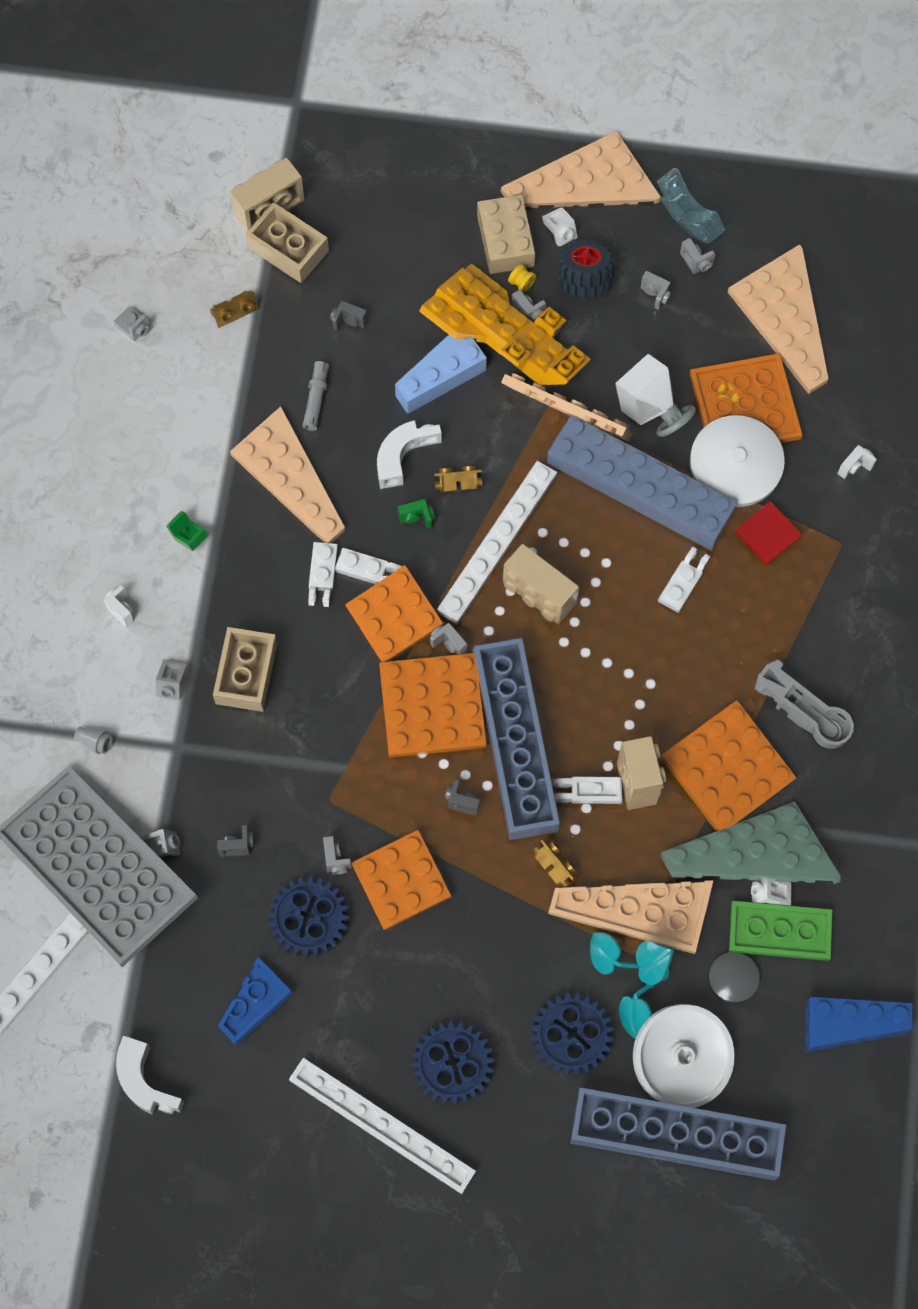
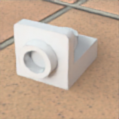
[542,207,578,246]
[837,445,877,479]
[104,585,133,628]
[751,878,791,906]

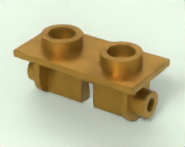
[209,290,259,328]
[434,466,482,492]
[533,840,580,888]

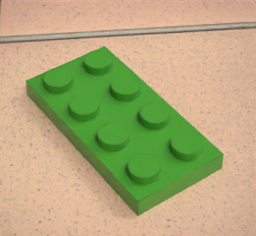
[728,901,832,961]

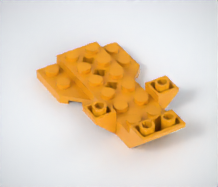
[420,264,591,385]

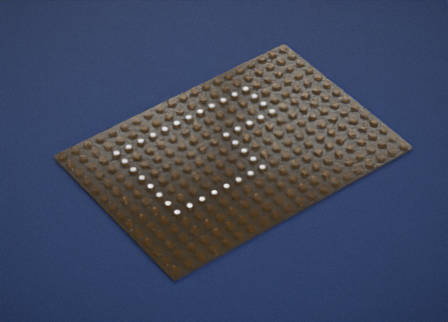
[330,407,842,956]

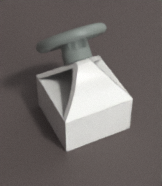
[616,354,696,437]

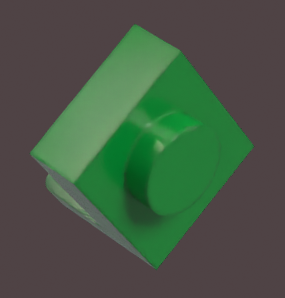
[166,511,209,551]

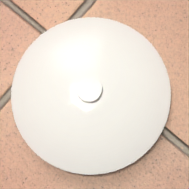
[690,415,784,507]
[633,1004,734,1108]

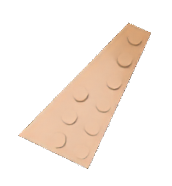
[501,373,633,443]
[230,406,345,543]
[548,881,713,954]

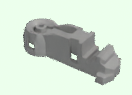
[754,660,854,749]

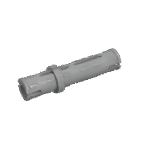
[302,361,329,431]

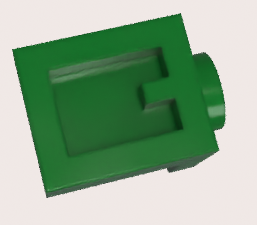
[398,499,435,529]

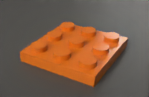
[345,565,444,662]
[351,830,451,931]

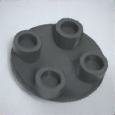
[709,952,760,1003]

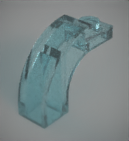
[657,168,725,243]

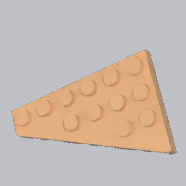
[501,131,661,208]
[728,245,828,394]

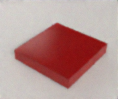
[734,501,802,566]

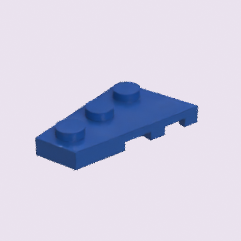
[218,957,293,1046]

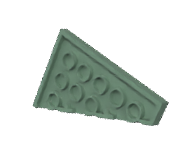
[661,802,841,884]

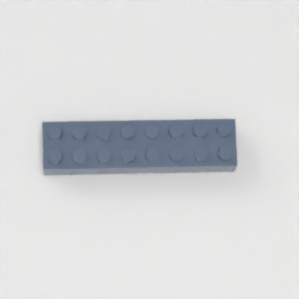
[547,414,737,551]
[474,638,559,840]
[570,1088,786,1181]

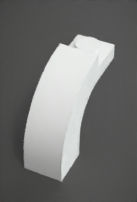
[377,421,441,489]
[116,1036,184,1114]

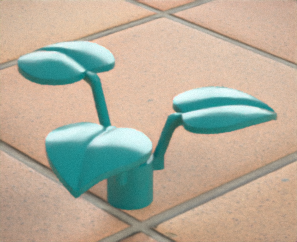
[590,932,674,1039]

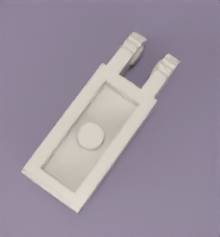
[308,542,338,607]
[658,547,711,613]
[335,548,402,584]
[552,777,622,804]

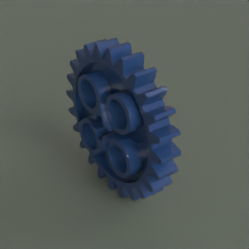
[267,876,349,958]
[531,993,614,1077]
[411,1021,494,1106]

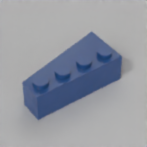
[805,997,913,1053]

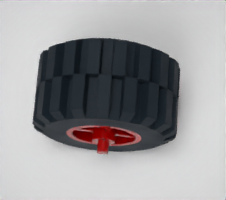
[557,239,615,298]

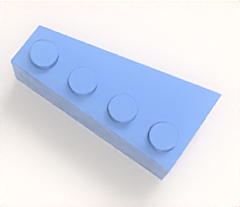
[395,335,486,414]

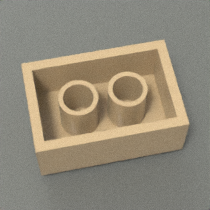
[230,157,304,232]
[477,195,535,274]
[246,202,329,283]
[503,544,579,625]
[213,627,277,712]
[617,736,666,810]

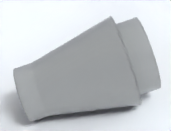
[74,727,113,754]

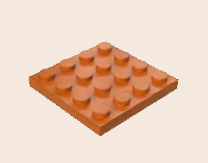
[689,353,802,443]
[379,653,486,758]
[660,700,796,831]

